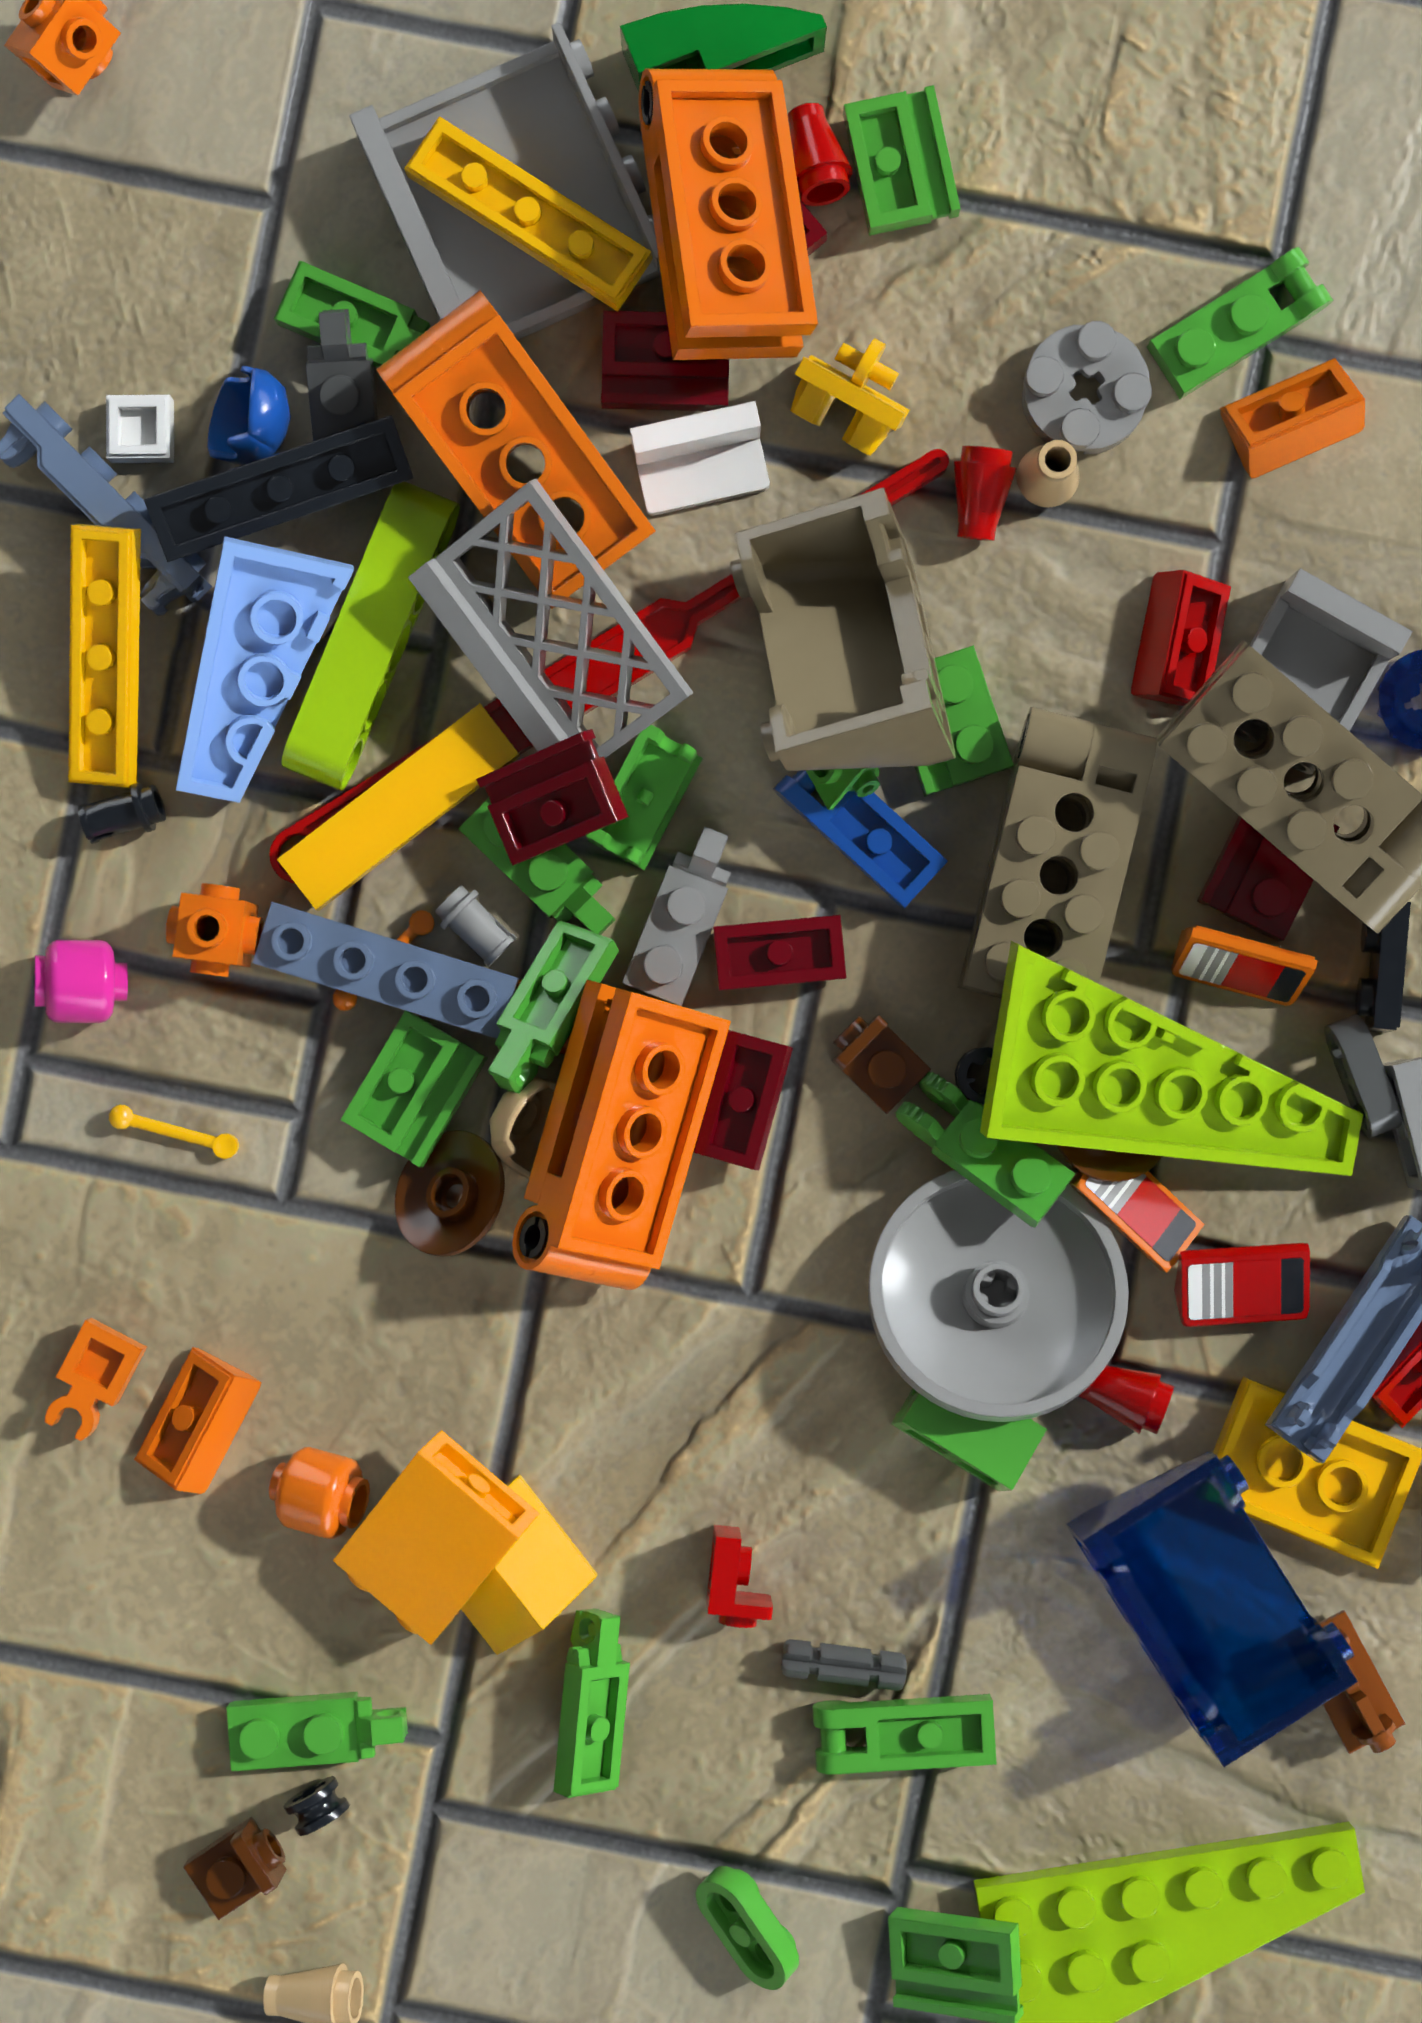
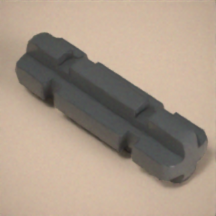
[781,1639,907,1691]

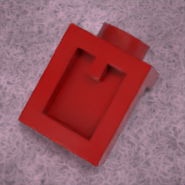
[706,1525,773,1628]

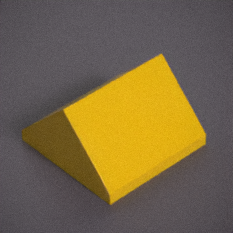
[461,1474,598,1655]

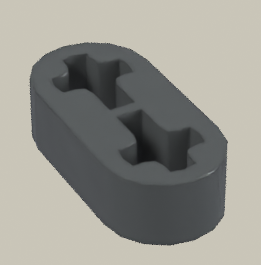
[1324,1014,1402,1138]

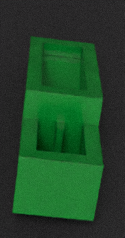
[620,4,827,93]

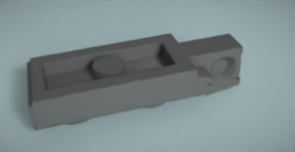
[305,309,382,490]

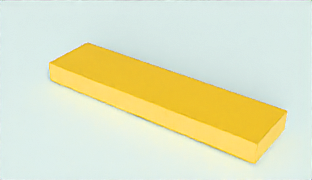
[404,116,653,312]
[68,524,141,788]
[277,703,520,911]

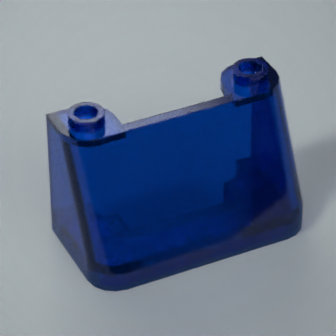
[1066,1451,1358,1767]

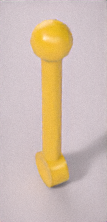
[108,1104,239,1159]

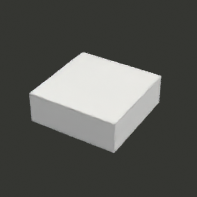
[106,395,174,463]

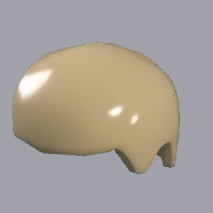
[489,1077,557,1179]

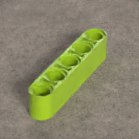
[281,481,460,791]

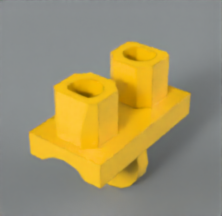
[790,338,910,456]

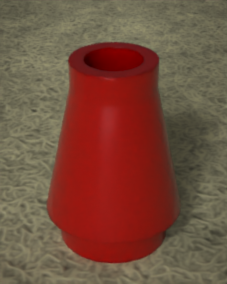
[787,103,853,206]
[954,446,1017,541]
[1078,1365,1174,1434]

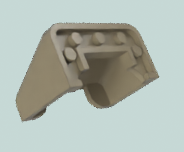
[730,488,956,771]

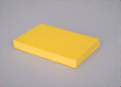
[1196,1376,1422,1569]

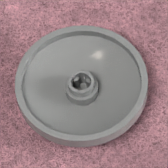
[868,1170,1129,1422]

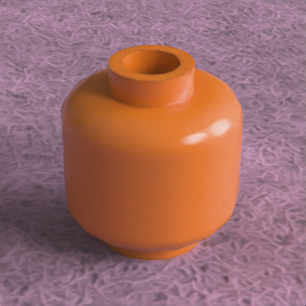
[269,1447,370,1539]

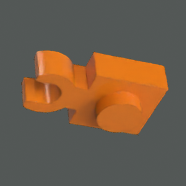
[45,1318,147,1441]

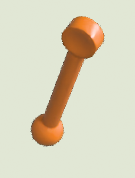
[332,910,435,1011]

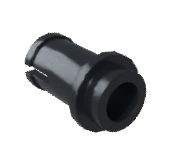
[78,782,166,844]

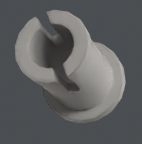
[435,885,517,967]

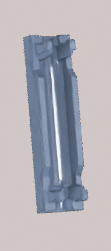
[0,394,212,616]
[253,902,519,1039]
[1265,1215,1422,1463]

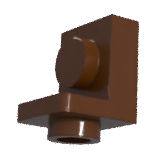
[831,1015,931,1114]
[183,1817,287,1920]

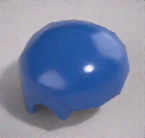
[207,365,291,466]

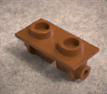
[1288,1610,1405,1754]

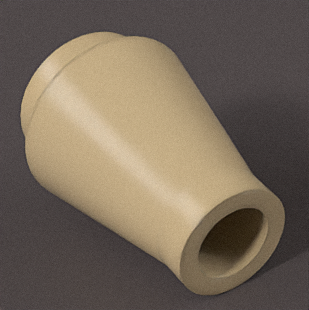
[1016,440,1080,508]
[263,1963,364,2023]

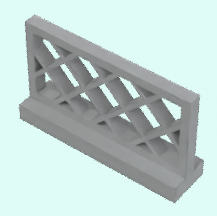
[408,479,694,758]

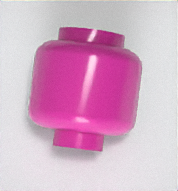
[34,940,128,1023]

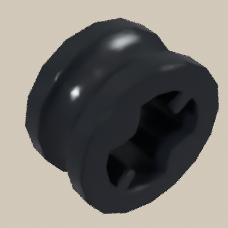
[954,1047,993,1104]
[283,1776,350,1836]

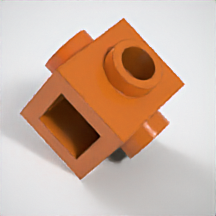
[4,0,121,96]
[166,883,264,977]

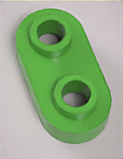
[696,1866,799,1990]

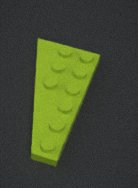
[980,941,1363,1176]
[973,1821,1365,2023]

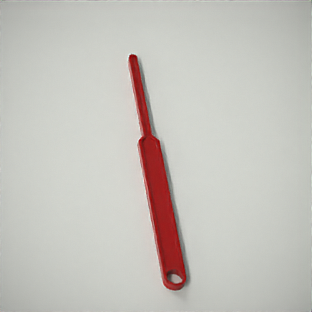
[269,449,949,884]

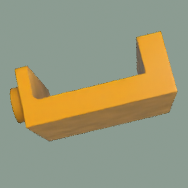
[333,1430,540,1645]

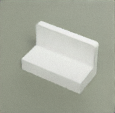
[630,401,770,516]

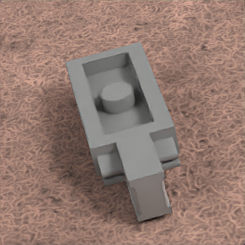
[622,827,731,1006]

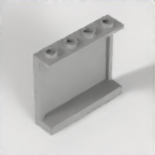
[349,22,661,340]

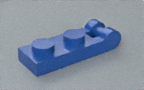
[773,770,948,909]

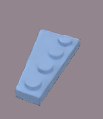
[176,536,354,803]

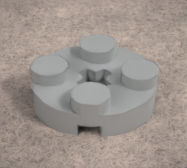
[1022,321,1152,454]

